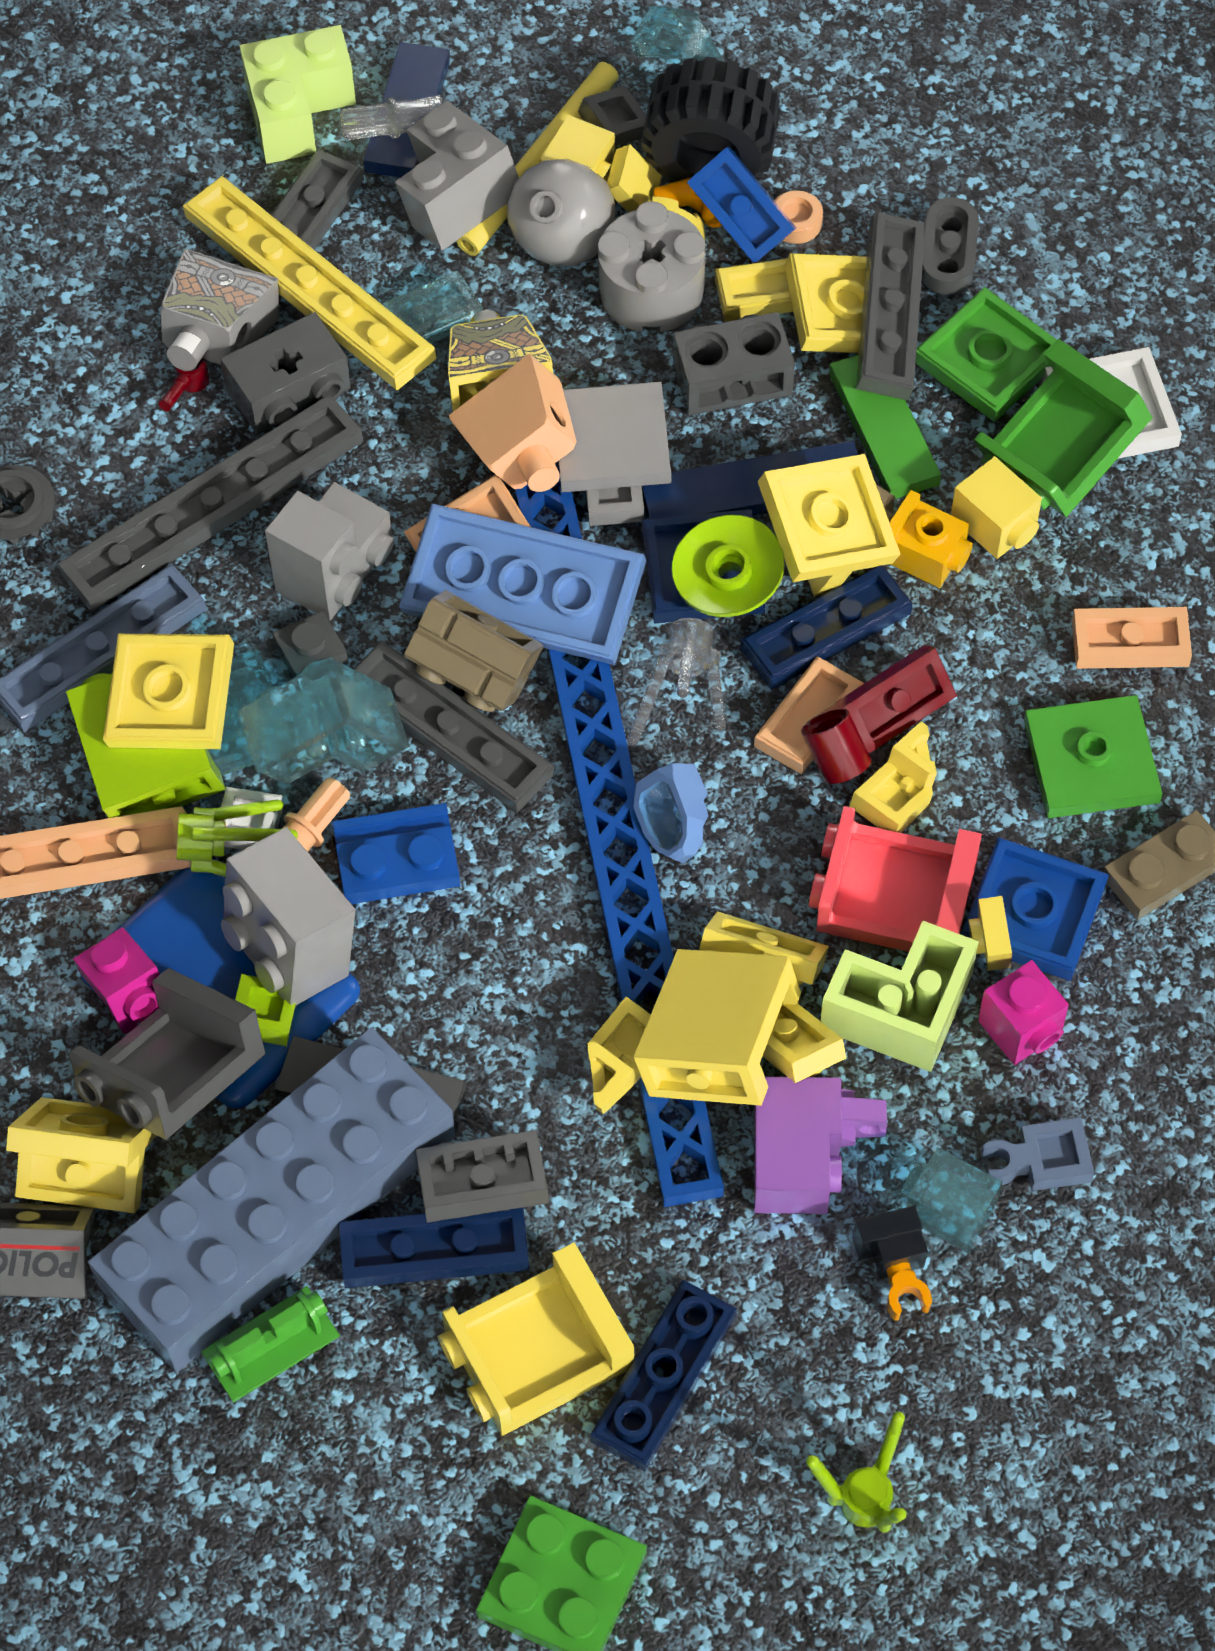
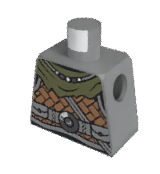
[160,249,279,371]

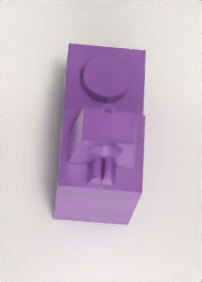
[754,1077,887,1214]

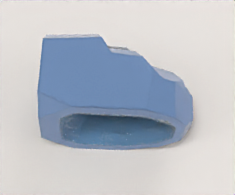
[633,763,709,863]

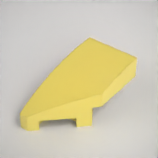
[849,721,937,833]
[587,997,651,1114]

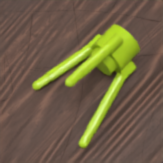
[176,799,298,877]
[806,1411,907,1533]

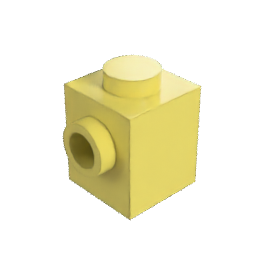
[539,115,615,182]
[951,456,1042,559]

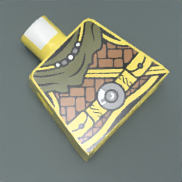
[448,310,553,412]

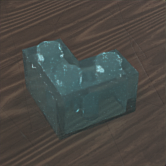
[237,657,410,784]

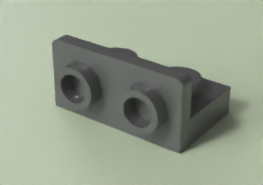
[416,1130,549,1223]

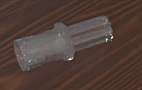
[339,95,443,140]

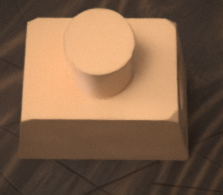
[449,353,577,492]

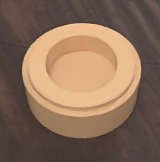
[774,191,823,244]

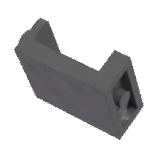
[69,968,265,1140]

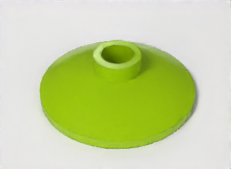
[672,515,785,617]

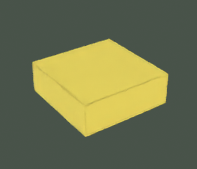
[607,144,662,213]

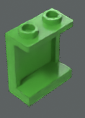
[974,339,1153,517]

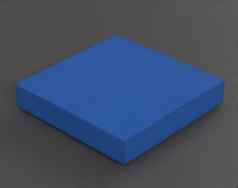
[961,837,1109,981]

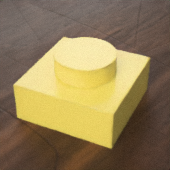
[968,896,1012,971]

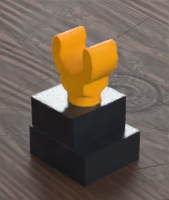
[852,1205,932,1321]

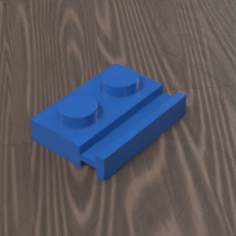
[332,803,461,904]

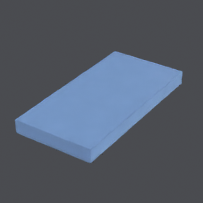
[399,503,646,665]

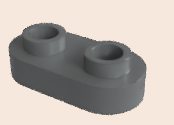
[922,197,979,295]

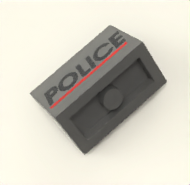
[0,1203,95,1299]

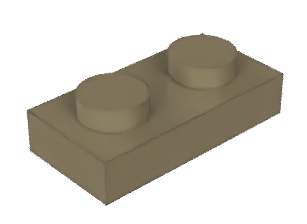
[1103,810,1215,920]

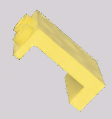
[634,949,801,1106]
[438,1242,634,1436]

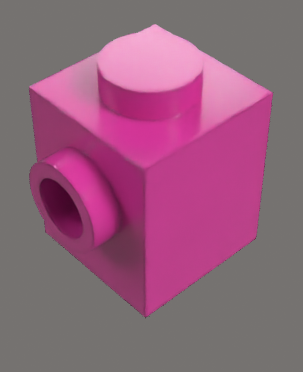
[978,960,1069,1065]

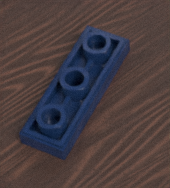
[590,1279,737,1472]

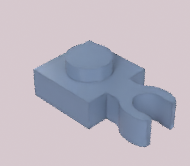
[981,1117,1094,1191]

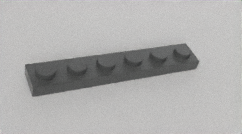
[58,394,363,613]

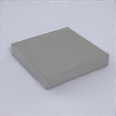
[559,382,671,493]

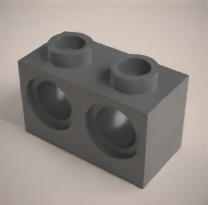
[673,312,795,416]

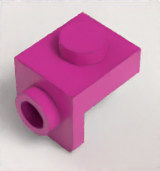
[73,927,160,1034]

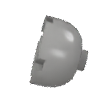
[507,159,615,267]

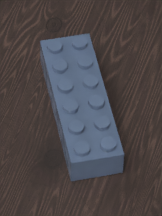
[88,1027,456,1374]

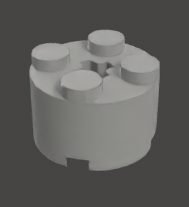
[598,202,706,332]

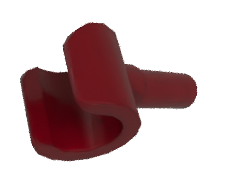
[159,360,210,412]

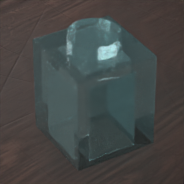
[901,1147,1003,1254]

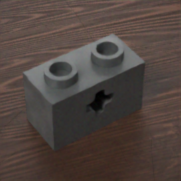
[220,312,351,435]

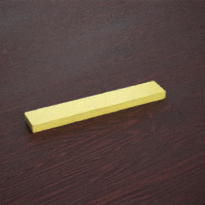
[183,176,437,390]

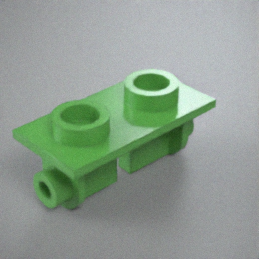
[201,1286,340,1403]

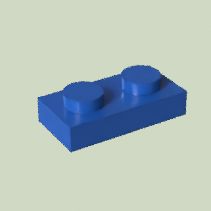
[687,147,797,263]

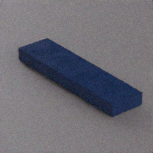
[641,440,858,519]

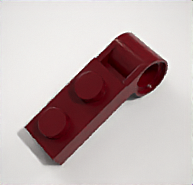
[801,645,957,784]

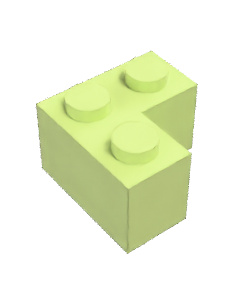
[240,25,356,164]
[821,921,979,1072]

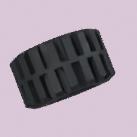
[642,57,780,182]

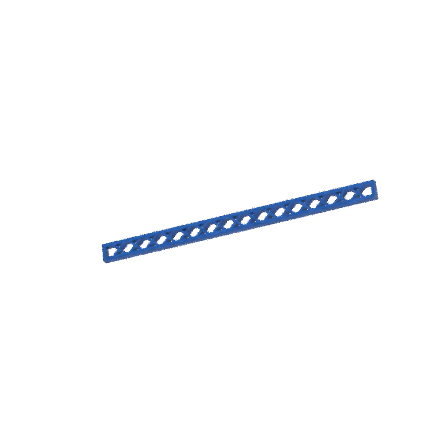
[513,461,724,1207]

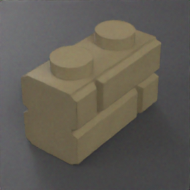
[404,590,544,712]

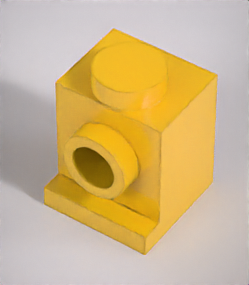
[890,490,973,588]

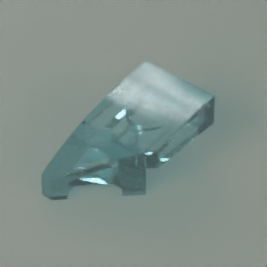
[631,6,724,63]

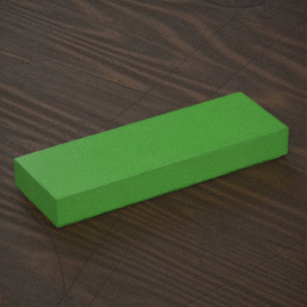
[829,355,941,499]

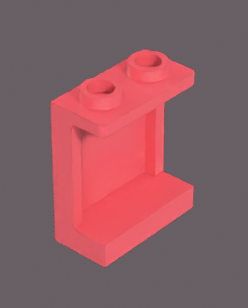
[808,806,982,952]

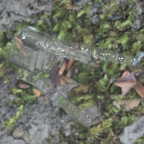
[627,618,726,747]

